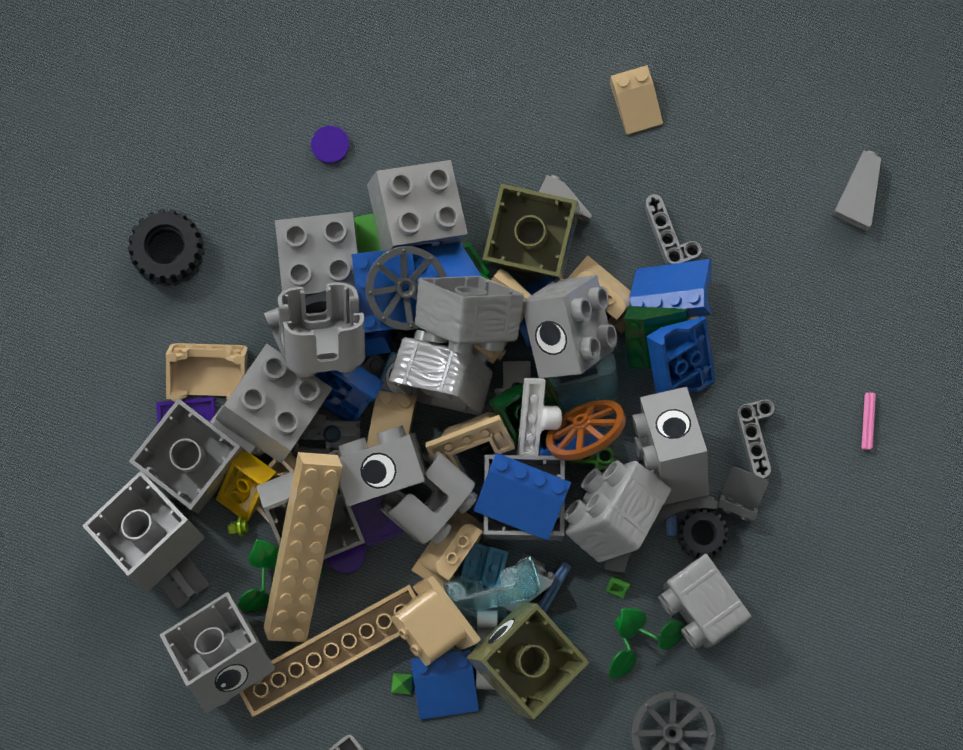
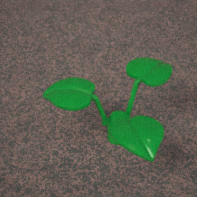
[237,539,324,612]
[608,608,685,679]

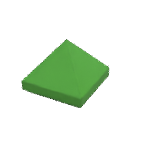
[605,576,630,599]
[391,673,413,695]

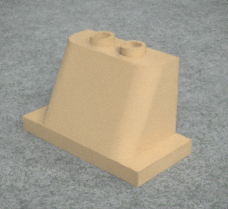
[568,255,631,335]
[426,412,515,469]
[411,510,484,590]
[390,575,481,666]

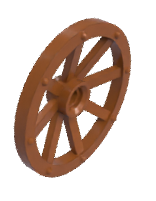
[546,400,626,460]

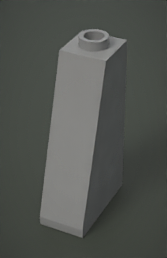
[833,150,881,231]

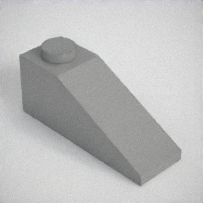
[539,175,592,223]

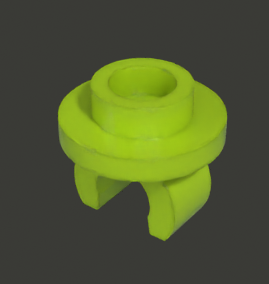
[228,517,249,536]

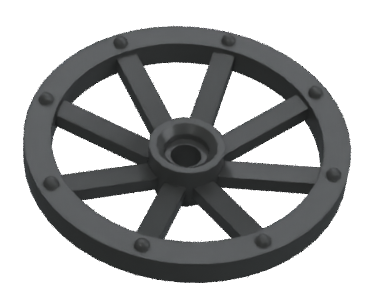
[365,246,447,330]
[631,691,715,750]

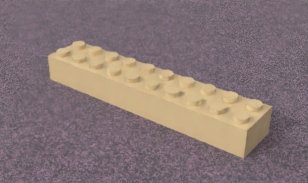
[264,452,343,642]
[240,585,416,718]

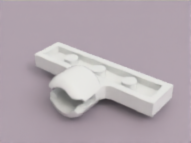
[517,378,562,456]

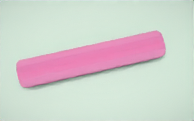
[862,393,876,450]

